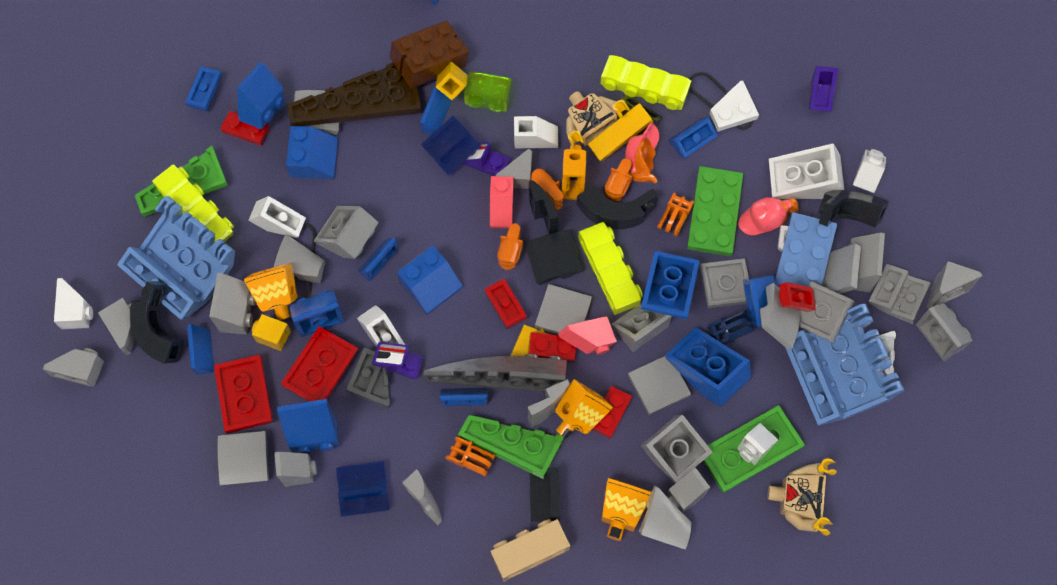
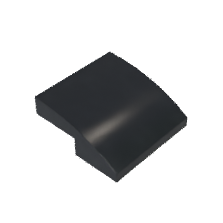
[529,180,559,234]
[525,230,583,285]

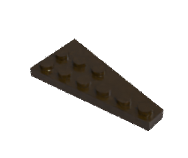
[287,57,421,127]

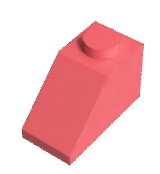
[490,176,514,229]
[558,316,617,355]

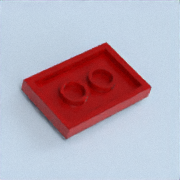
[281,326,359,402]
[214,355,273,434]

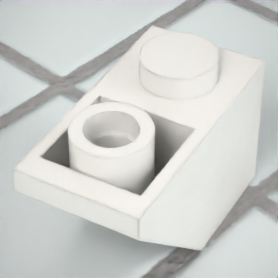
[514,116,558,148]
[853,149,886,193]
[737,423,778,465]

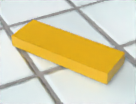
[588,103,654,162]

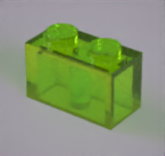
[464,71,512,112]

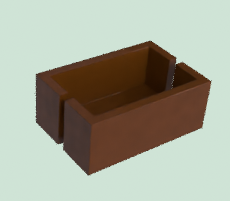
[390,20,469,89]

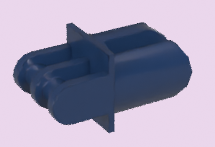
[707,310,755,345]

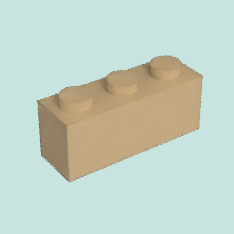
[490,519,570,582]

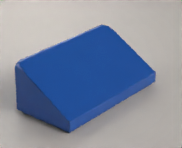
[420,86,451,137]
[669,117,718,159]
[358,238,398,281]
[187,324,214,375]
[440,388,488,406]

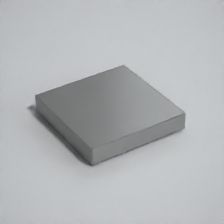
[822,244,861,294]
[700,258,749,309]
[799,281,855,343]
[535,284,592,335]
[627,356,691,416]

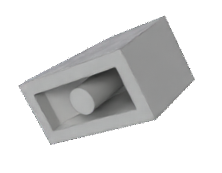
[98,298,135,356]
[43,348,104,387]
[274,452,317,487]
[667,468,710,513]

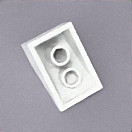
[769,143,844,199]

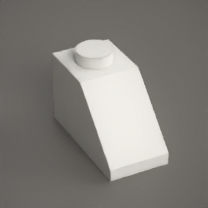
[248,196,306,238]
[54,278,93,329]
[357,305,405,347]

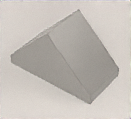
[496,149,532,189]

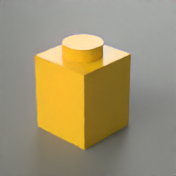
[436,62,468,100]
[252,314,291,351]

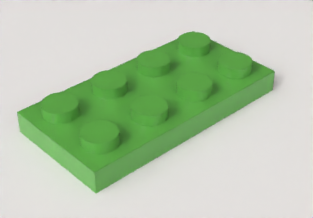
[687,166,743,257]
[703,405,805,493]

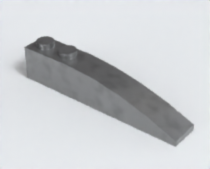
[423,354,567,392]

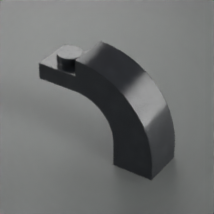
[576,184,658,229]
[818,190,889,227]
[130,281,184,364]

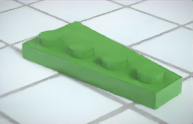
[135,146,228,217]
[458,415,564,479]

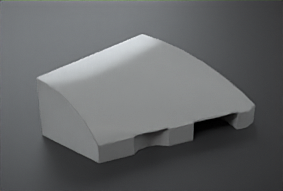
[274,235,325,283]
[402,469,442,526]
[639,485,692,550]

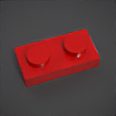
[220,111,270,146]
[484,279,527,329]
[779,282,816,312]
[528,332,576,363]
[592,386,632,439]

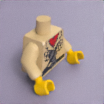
[566,91,630,147]
[767,458,837,536]

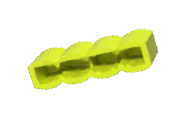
[600,55,691,110]
[152,164,234,242]
[578,222,643,315]

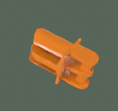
[605,158,632,202]
[531,169,563,210]
[657,192,694,237]
[497,223,523,270]
[445,437,496,477]

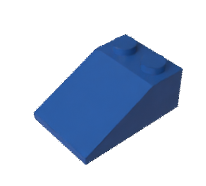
[641,251,700,319]
[665,327,751,407]
[277,399,340,454]

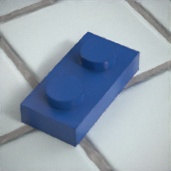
[185,66,223,112]

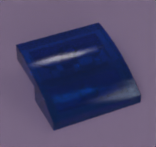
[421,115,481,176]
[336,461,390,517]

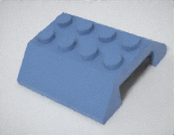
[117,196,235,320]
[785,304,905,426]

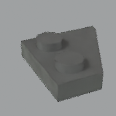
[346,347,390,408]

